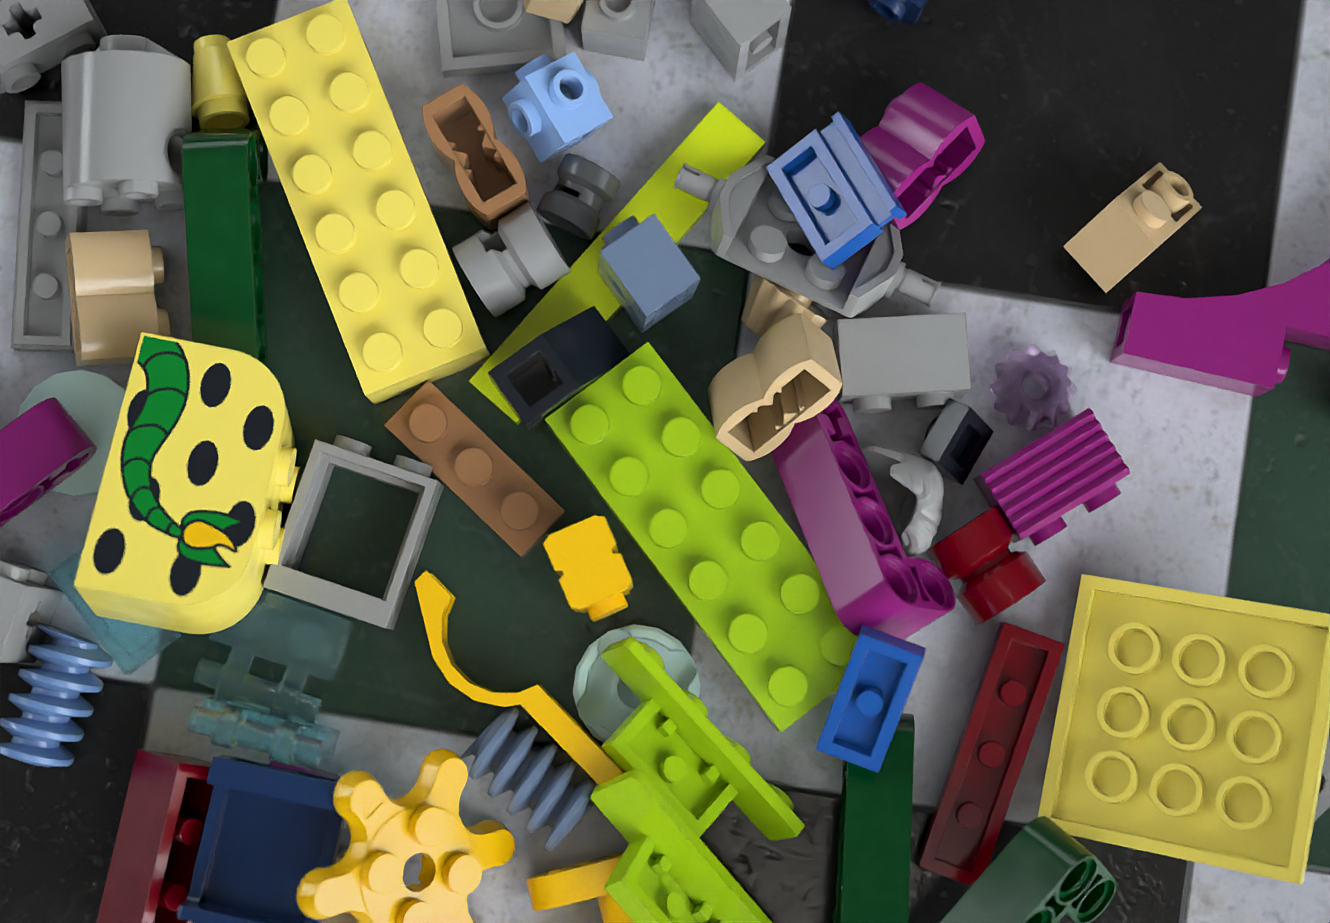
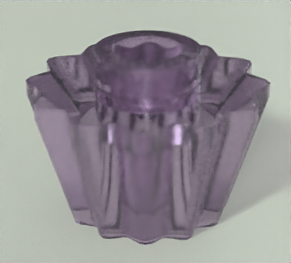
[989,344,1077,432]

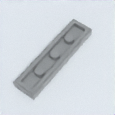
[11,100,88,353]

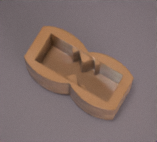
[422,83,531,231]

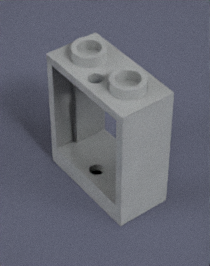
[263,434,444,630]

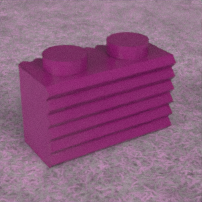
[973,408,1130,546]

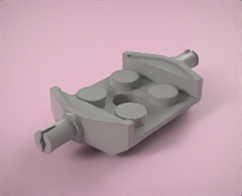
[673,154,942,318]

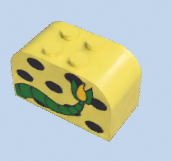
[73,332,301,634]

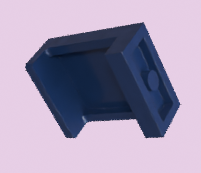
[176,755,345,923]

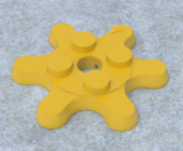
[297,748,515,923]

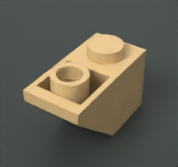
[1063,162,1202,293]

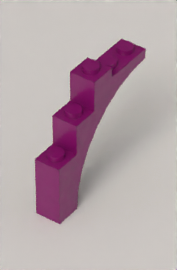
[1110,258,1330,397]

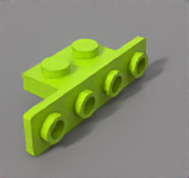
[601,637,805,841]
[591,769,772,923]

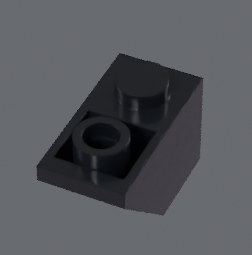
[488,306,630,433]

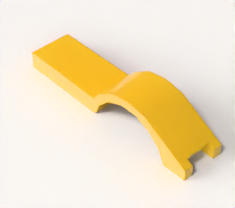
[414,570,624,785]

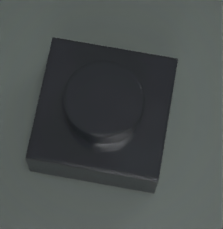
[918,398,994,486]

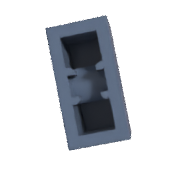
[597,214,701,334]

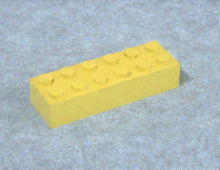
[226,0,491,405]

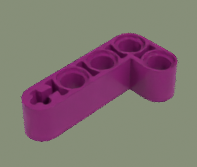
[0,397,97,528]
[771,398,956,640]

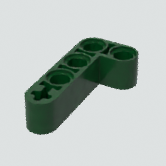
[182,128,268,367]
[830,713,915,923]
[940,816,1117,923]

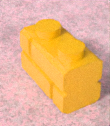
[543,515,634,622]

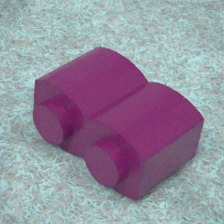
[860,82,985,230]

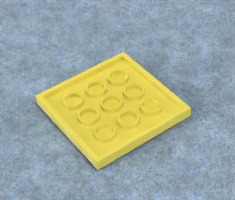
[1038,574,1330,884]

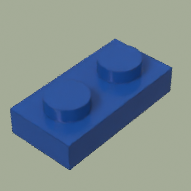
[816,624,925,773]

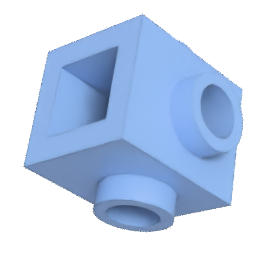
[502,52,613,163]

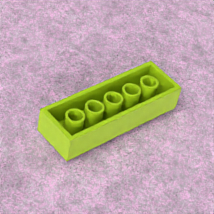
[545,342,858,732]

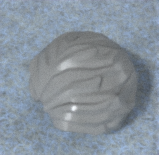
[862,445,944,557]

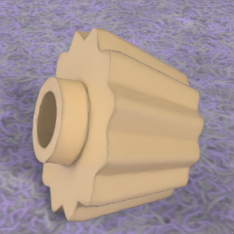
[741,274,830,337]

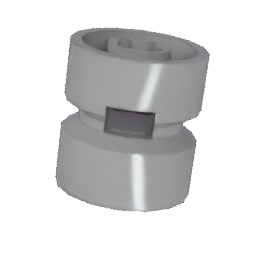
[452,201,571,318]

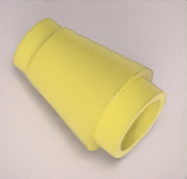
[191,35,252,129]

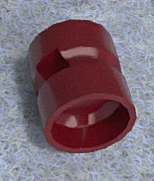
[926,505,1046,626]

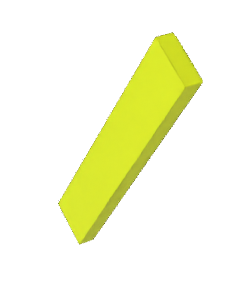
[469,102,766,425]

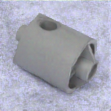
[61,35,192,216]

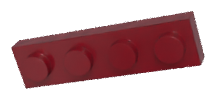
[915,622,1065,886]

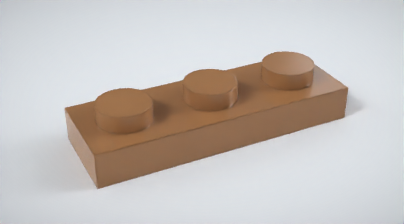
[384,380,566,558]

